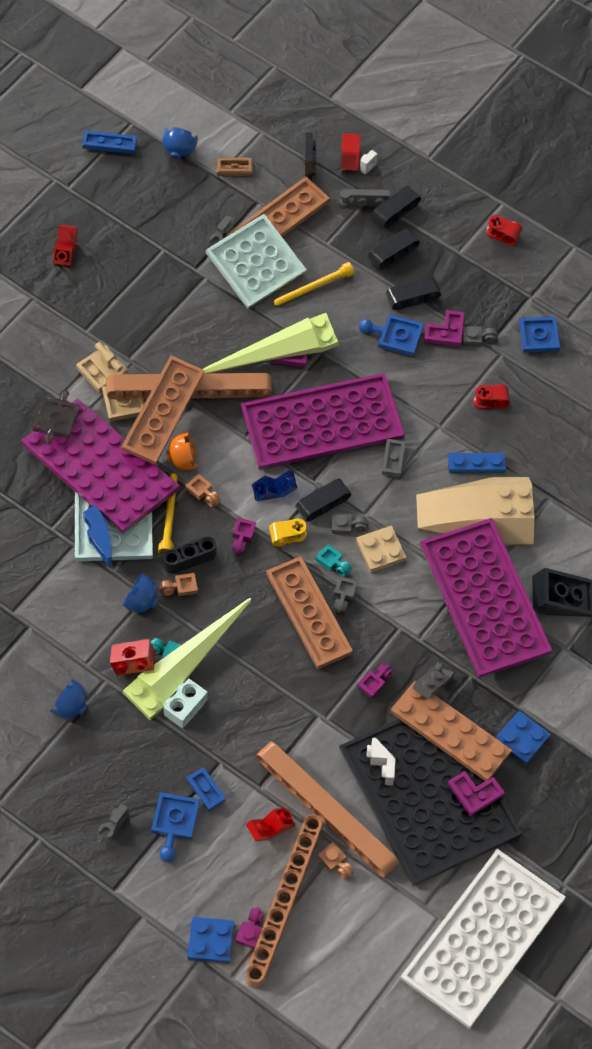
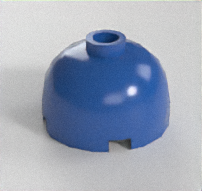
[162,127,198,159]
[122,574,159,613]
[50,679,88,719]

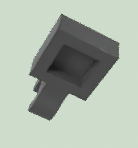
[210,215,234,244]
[98,803,129,840]

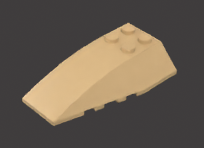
[416,477,534,546]

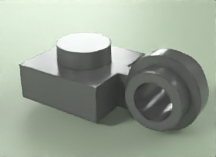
[462,326,498,346]
[332,513,369,534]
[333,576,358,614]

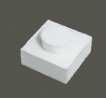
[360,150,377,175]

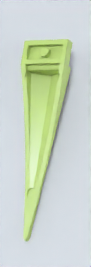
[203,313,339,374]
[123,598,251,720]

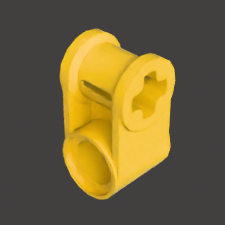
[269,518,307,546]

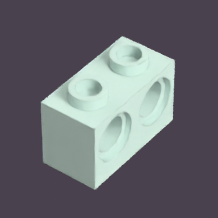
[163,679,208,729]

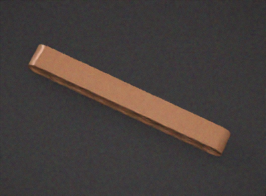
[106,373,273,399]
[256,741,399,878]
[246,814,322,989]

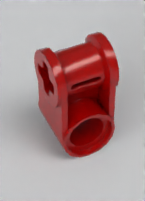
[486,215,523,245]
[473,384,511,409]

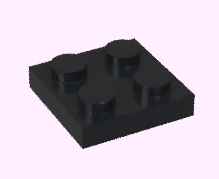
[305,133,316,182]

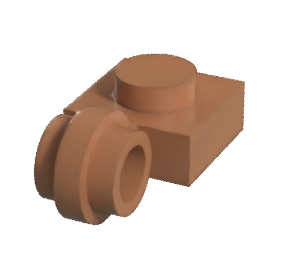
[185,474,221,507]
[159,573,198,596]
[317,842,354,880]

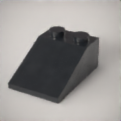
[532,568,592,617]

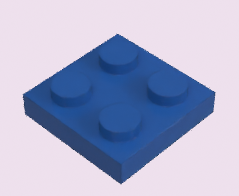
[519,317,560,353]
[496,711,551,766]
[187,917,234,963]

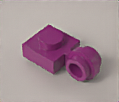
[232,518,256,554]
[357,663,393,698]
[235,907,264,949]

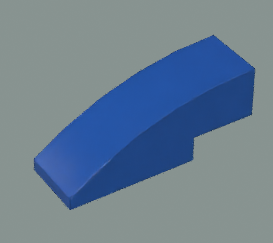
[83,505,112,567]

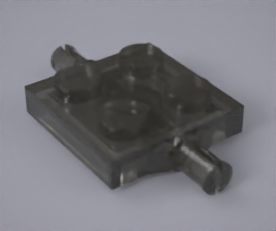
[33,390,80,445]

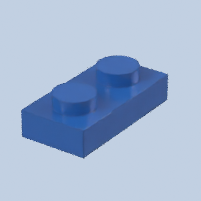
[186,767,226,812]

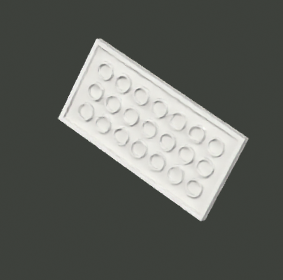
[400,849,565,1029]

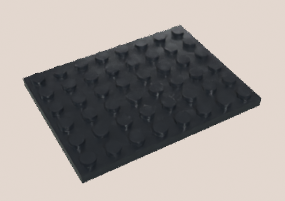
[339,698,522,887]

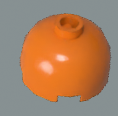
[166,432,199,471]

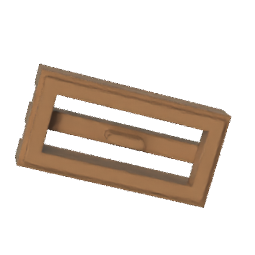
[217,158,252,176]

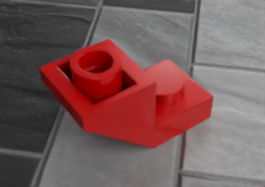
[340,133,360,171]
[53,224,78,266]
[246,808,296,842]

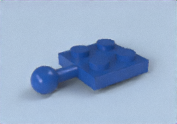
[359,314,424,357]
[151,792,200,862]

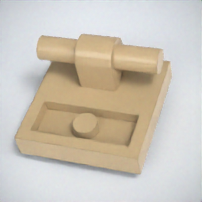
[76,342,128,393]

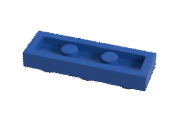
[82,130,137,154]
[448,453,506,473]

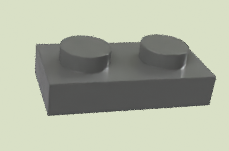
[382,439,406,477]

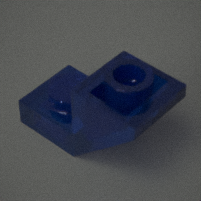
[252,470,297,501]

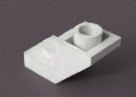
[367,738,395,785]

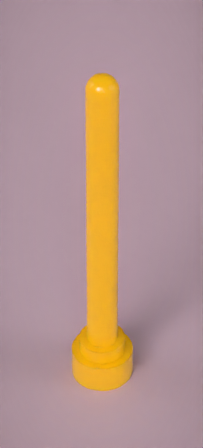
[274,262,355,306]
[158,473,178,555]

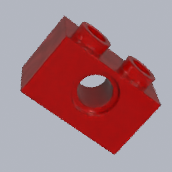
[110,639,156,676]

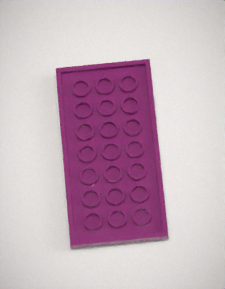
[241,373,405,470]
[21,398,180,534]
[420,518,552,678]

